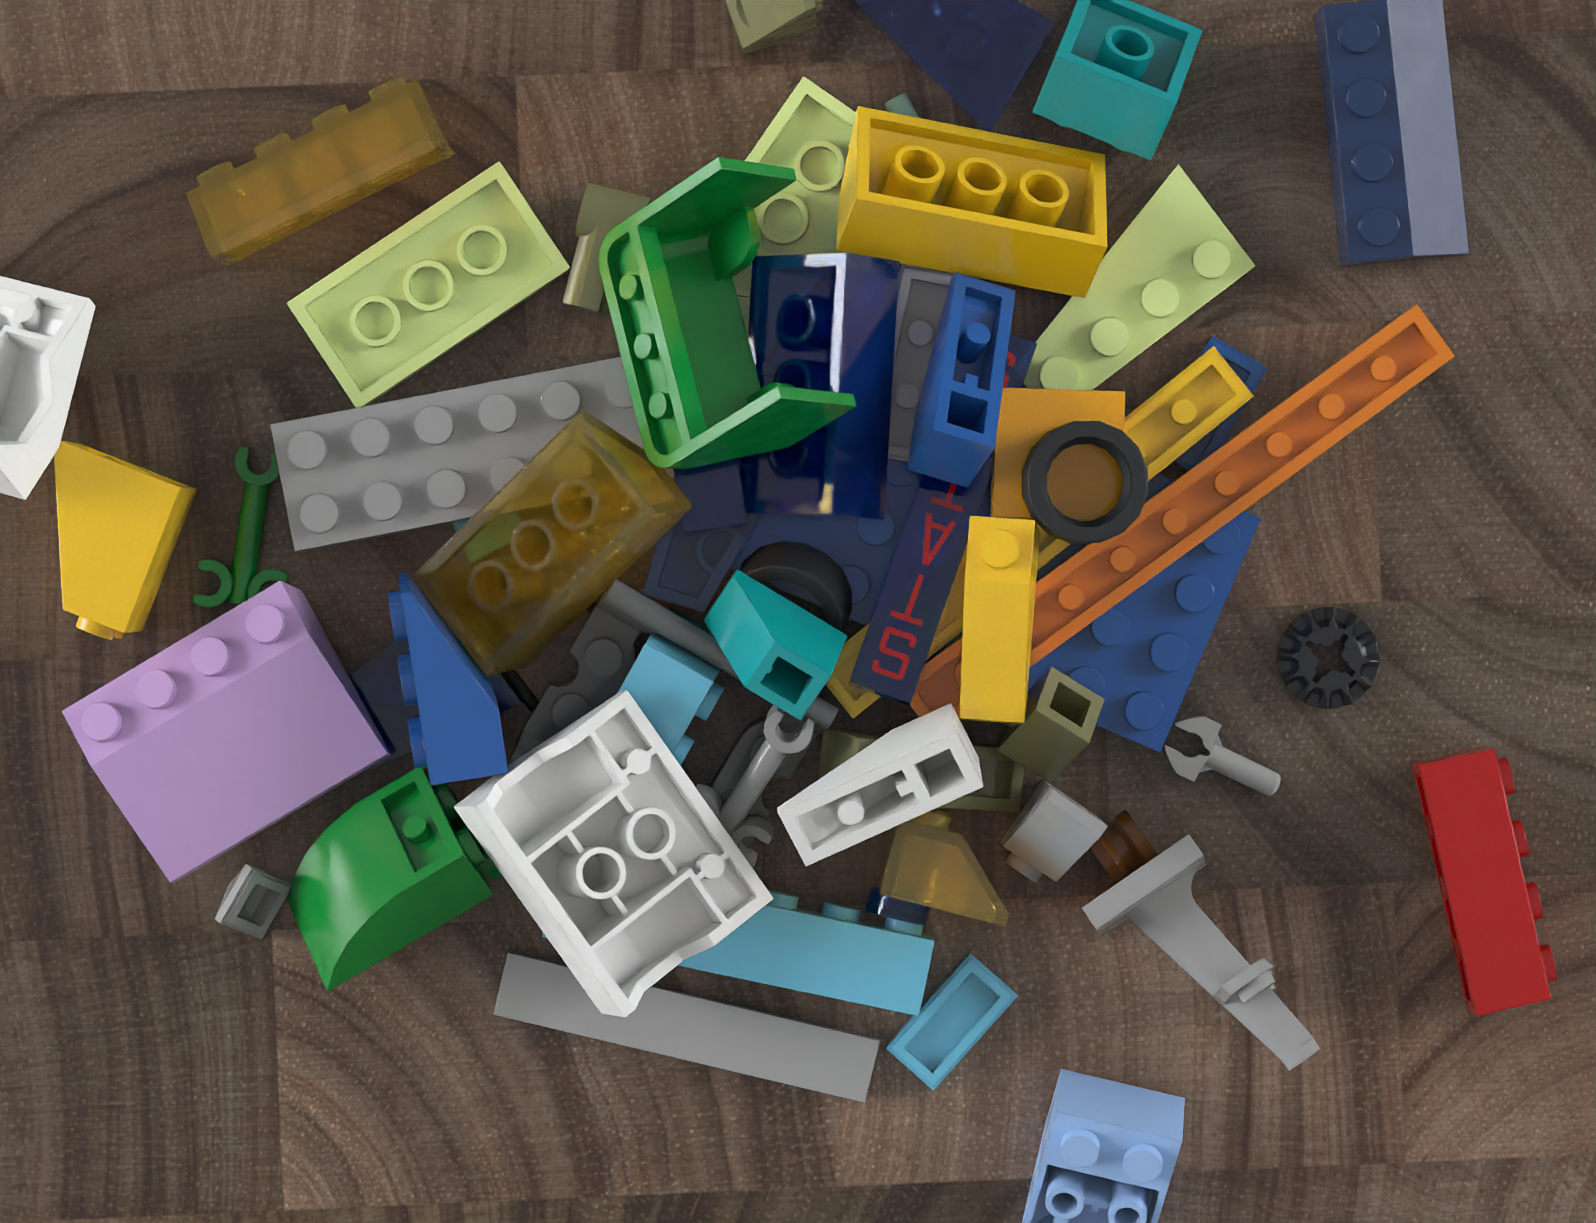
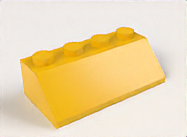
[837,106,1107,298]

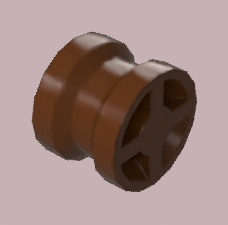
[1090,809,1158,885]

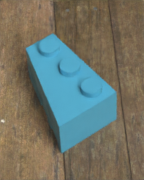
[617,606,725,766]

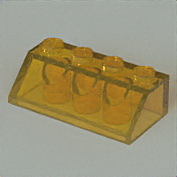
[186,76,456,266]
[412,411,693,676]

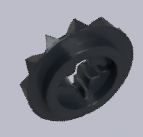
[1277,607,1381,709]

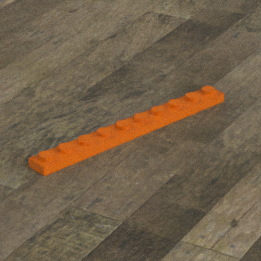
[896,304,1455,719]

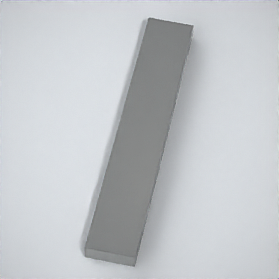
[493,951,880,1103]

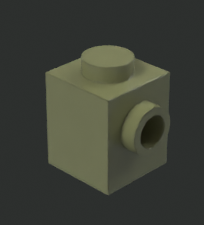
[997,666,1105,783]

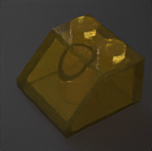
[877,809,1009,927]

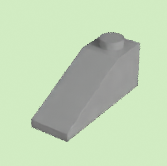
[1000,779,1107,883]

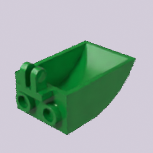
[287,767,503,992]

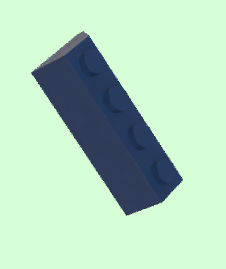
[1314,0,1469,268]

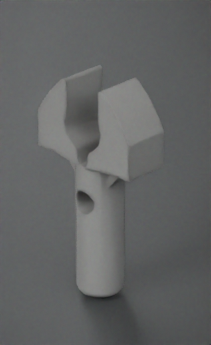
[1163,716,1281,796]

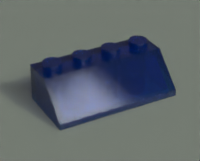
[737,252,899,520]

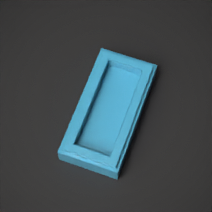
[885,952,1018,1091]

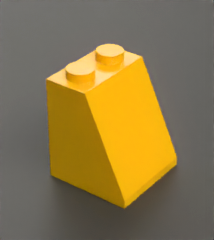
[54,440,198,640]

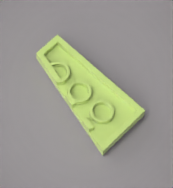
[1013,164,1255,390]

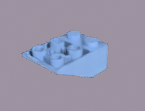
[1022,1069,1185,1223]

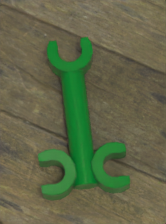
[193,447,290,608]

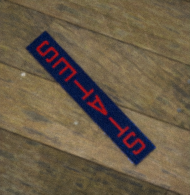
[848,334,1037,706]

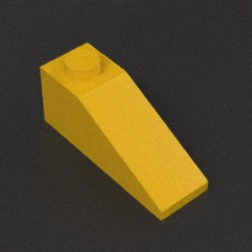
[959,516,1040,724]

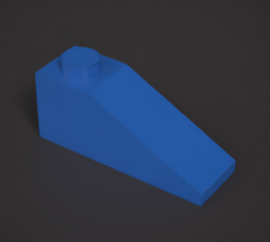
[907,272,1016,488]

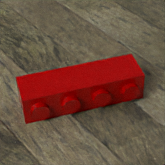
[1411,746,1557,1016]

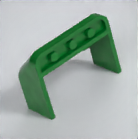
[599,157,856,470]

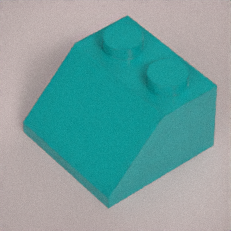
[1032,0,1203,160]

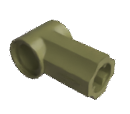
[562,181,651,316]

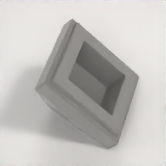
[215,864,292,939]

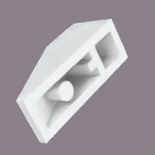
[777,703,983,866]

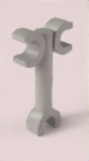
[696,705,815,868]

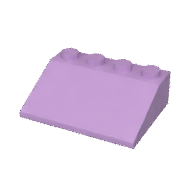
[62,581,391,883]

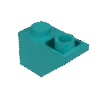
[704,569,847,720]

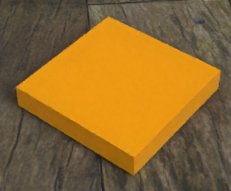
[991,388,1125,520]

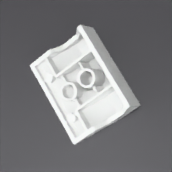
[0,276,96,500]
[454,690,774,1017]

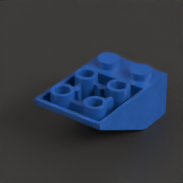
[388,572,508,785]

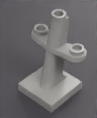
[1082,834,1321,1071]

